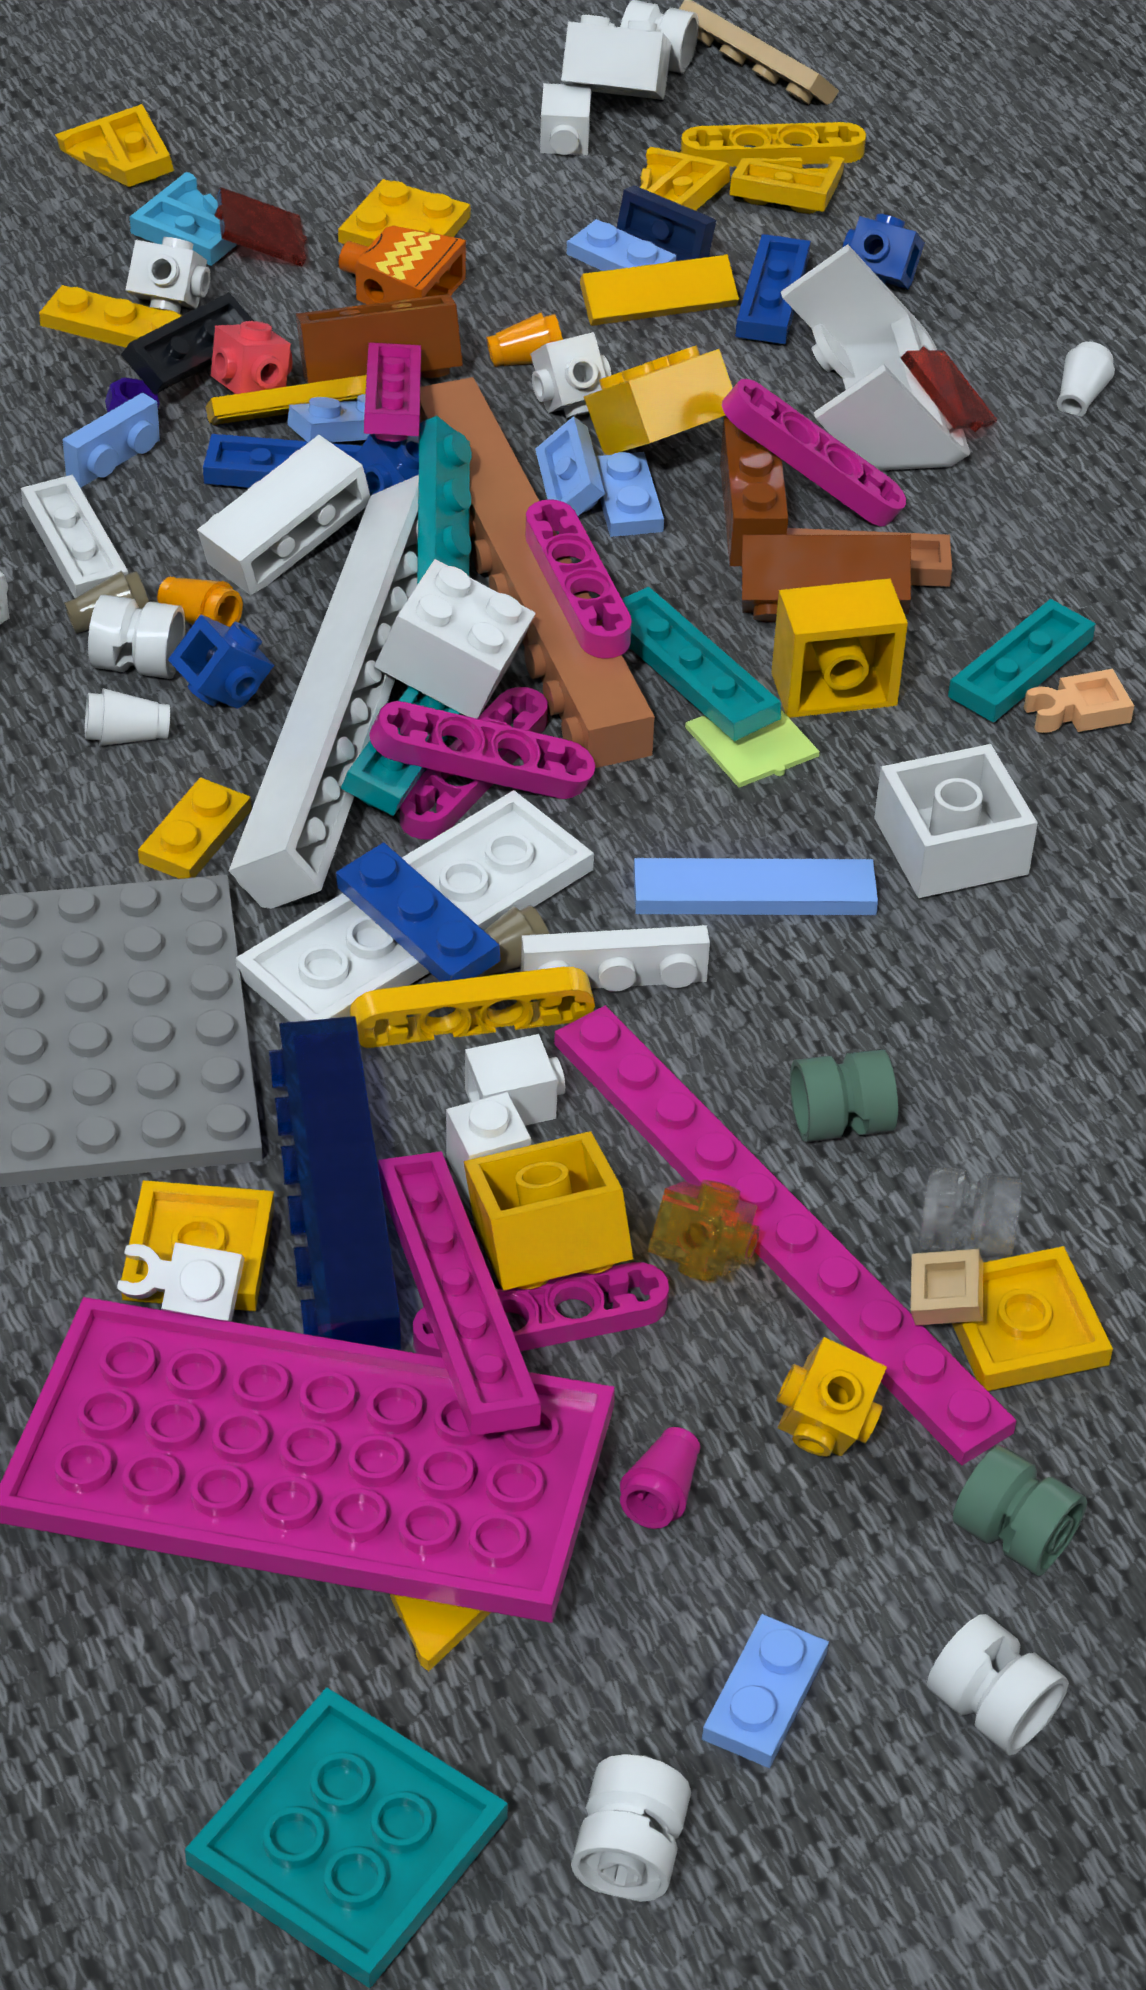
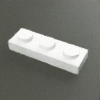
[21,475,128,598]
[521,925,710,991]

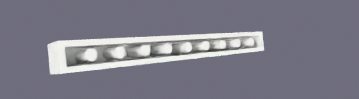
[229,475,419,909]

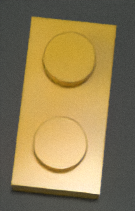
[138,777,252,879]

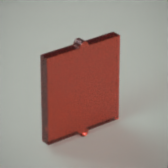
[214,187,308,267]
[900,347,997,432]

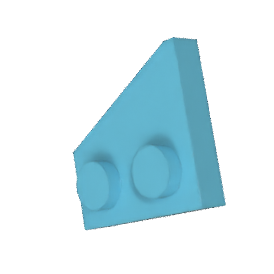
[130,172,241,266]

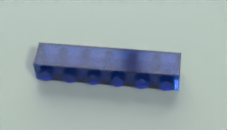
[268,1016,401,1350]

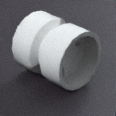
[621,0,699,74]
[88,595,185,679]
[927,1614,1069,1755]
[571,1754,691,1902]

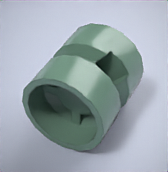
[790,1049,898,1142]
[952,1445,1087,1576]

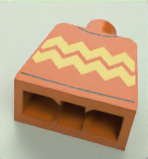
[339,226,466,304]

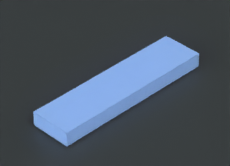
[633,858,878,915]

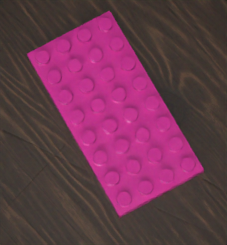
[0,1297,615,1623]

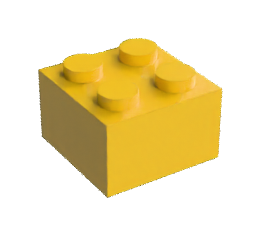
[584,345,733,455]
[771,578,908,718]
[463,1131,633,1291]

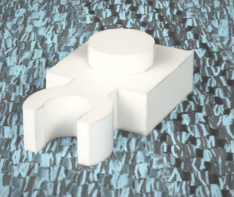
[117,1242,245,1322]

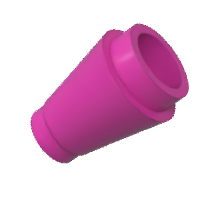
[620,1427,700,1529]

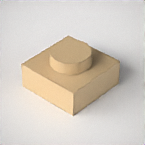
[910,1249,983,1325]

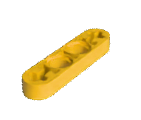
[681,122,866,167]
[349,967,595,1048]

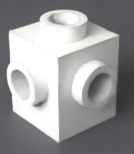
[126,237,210,314]
[530,332,611,419]

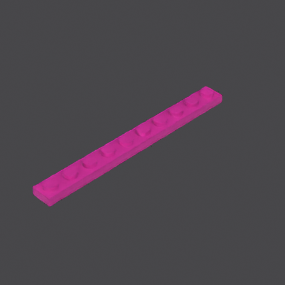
[554,1005,1017,1466]

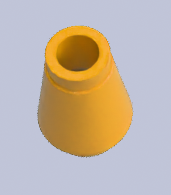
[486,312,563,367]
[157,576,243,627]

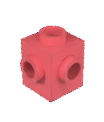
[211,321,293,394]

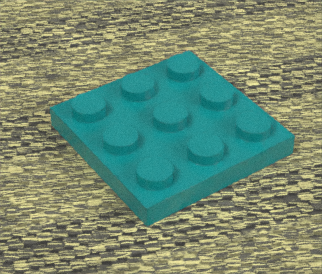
[185,1687,508,1989]

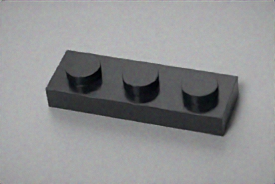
[121,292,254,395]

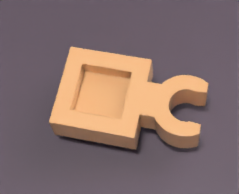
[1024,669,1134,733]

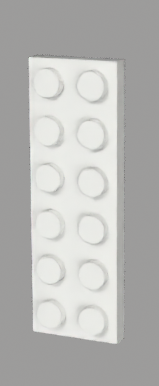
[235,790,594,1044]

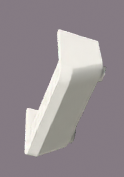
[781,244,970,471]

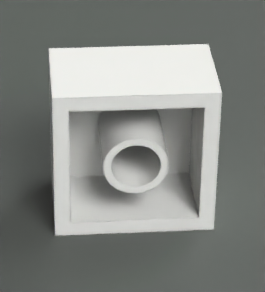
[561,15,671,100]
[374,559,536,719]
[874,744,1038,898]

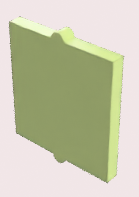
[685,710,820,788]

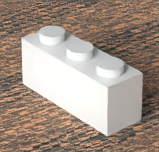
[197,435,370,595]

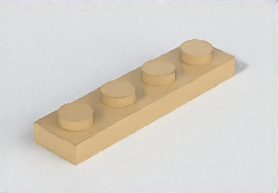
[679,0,839,105]

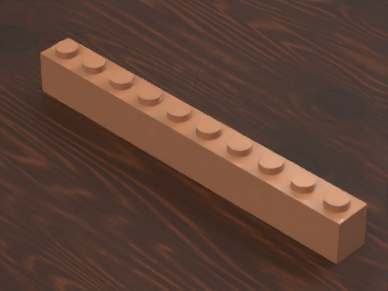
[419,377,655,768]

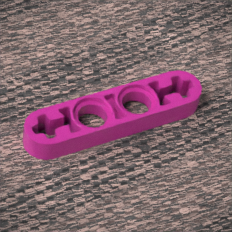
[722,379,906,527]
[525,499,632,659]
[400,687,548,839]
[369,701,595,799]
[413,1262,669,1357]

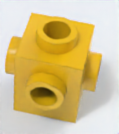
[776,1337,887,1457]

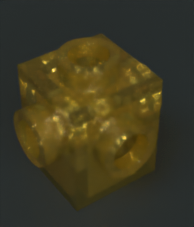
[647,1180,760,1281]

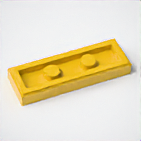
[580,254,739,326]
[205,375,367,425]

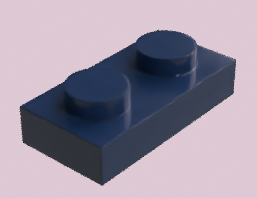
[617,185,717,261]

